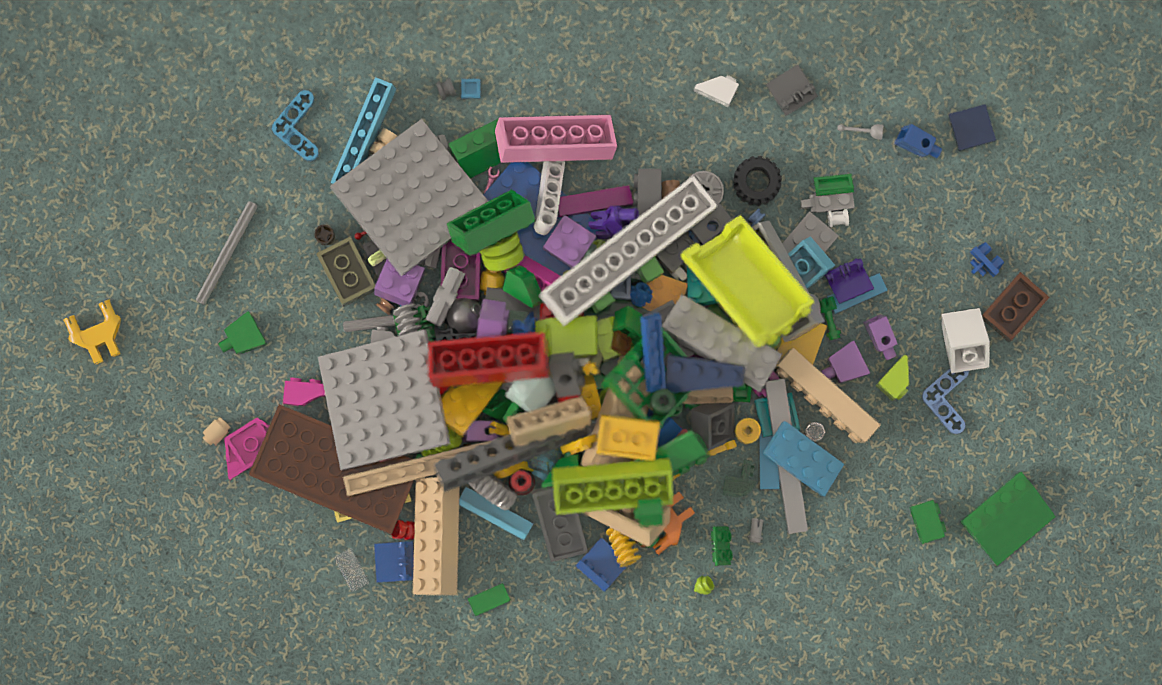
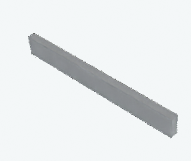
[765,378,808,534]

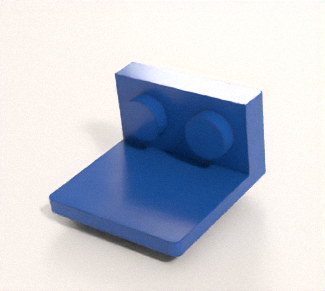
[576,538,627,592]

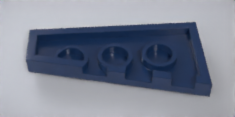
[665,354,745,393]

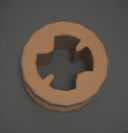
[376,298,395,315]

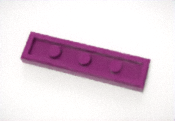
[558,185,633,218]

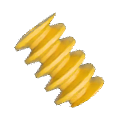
[606,528,641,567]

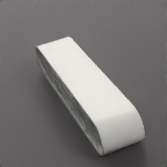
[534,161,565,235]

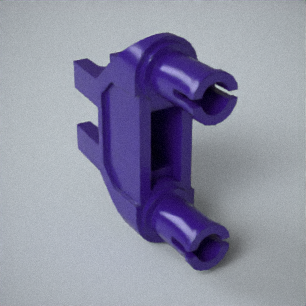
[588,206,639,239]

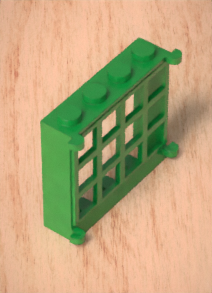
[601,328,691,429]

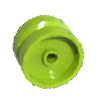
[480,231,525,271]

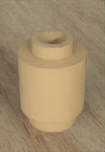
[202,417,231,445]

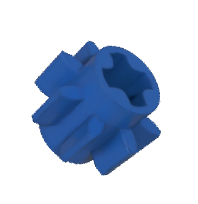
[630,283,653,307]

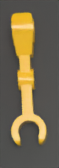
[709,440,737,456]

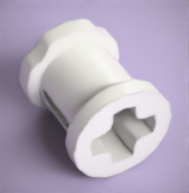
[828,209,849,227]

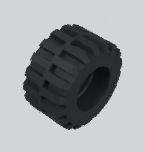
[733,156,782,206]

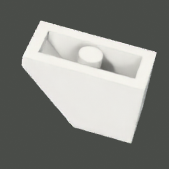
[694,76,739,107]

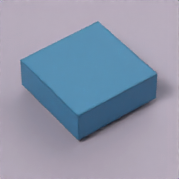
[461,79,481,99]

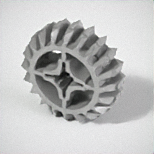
[469,474,517,510]

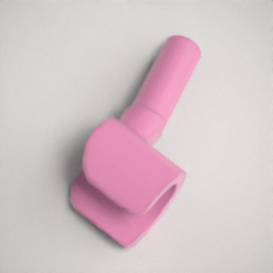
[484,167,499,193]

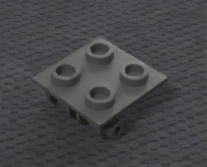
[766,64,818,116]

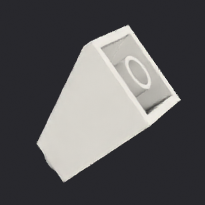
[942,308,989,373]

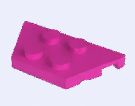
[224,418,270,480]

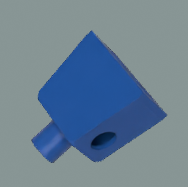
[894,124,942,158]

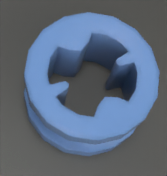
[747,208,765,226]

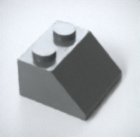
[691,403,735,451]

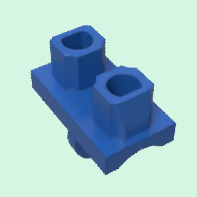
[970,242,1004,277]

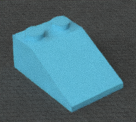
[788,236,835,290]

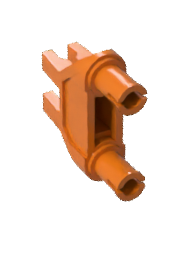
[653,492,695,555]

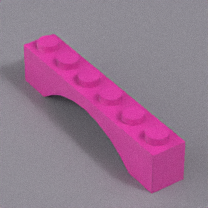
[283,378,325,406]

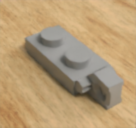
[800,193,854,213]

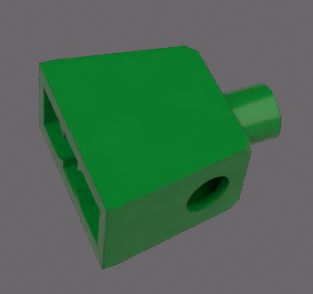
[218,311,268,355]

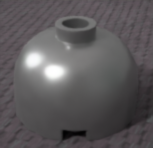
[446,298,481,334]

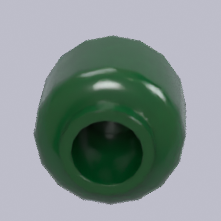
[649,389,676,415]

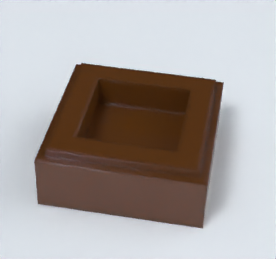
[611,330,632,357]

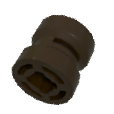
[314,224,335,246]

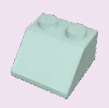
[505,376,556,412]

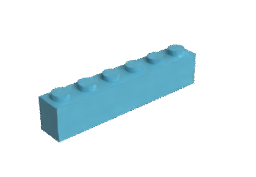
[331,77,396,184]

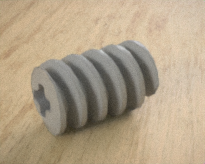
[393,304,422,336]

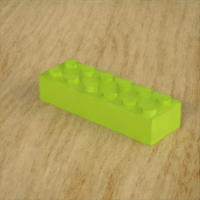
[552,459,673,514]

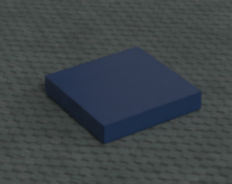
[948,104,996,151]

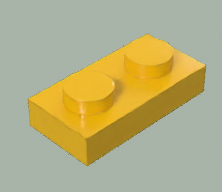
[560,434,598,455]

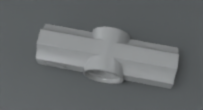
[426,267,465,327]

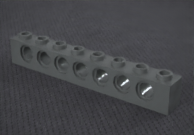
[434,426,588,492]

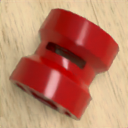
[391,520,415,540]

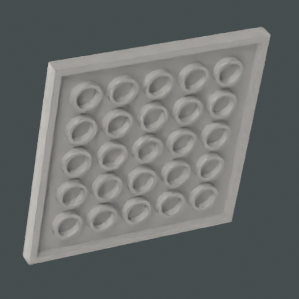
[330,119,488,277]
[318,330,450,470]

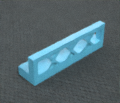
[459,487,533,540]

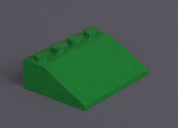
[960,472,1056,566]

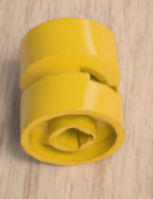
[735,418,761,444]

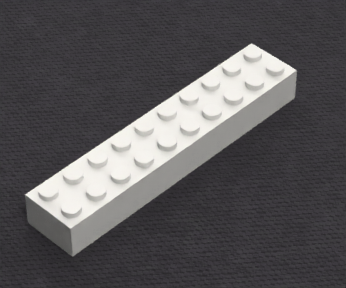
[540,176,717,326]

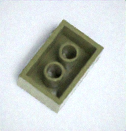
[316,236,376,307]

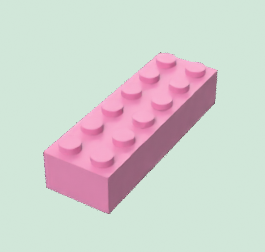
[495,115,617,163]

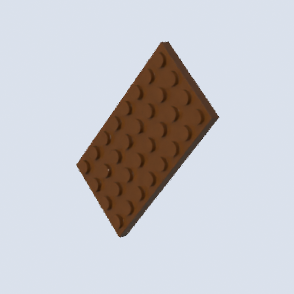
[249,404,414,535]

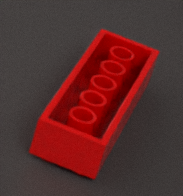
[428,332,549,388]

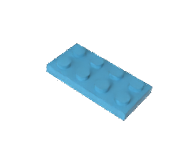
[763,421,844,496]

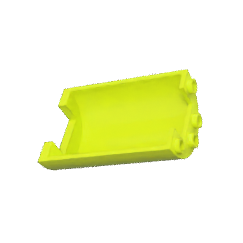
[681,215,815,347]

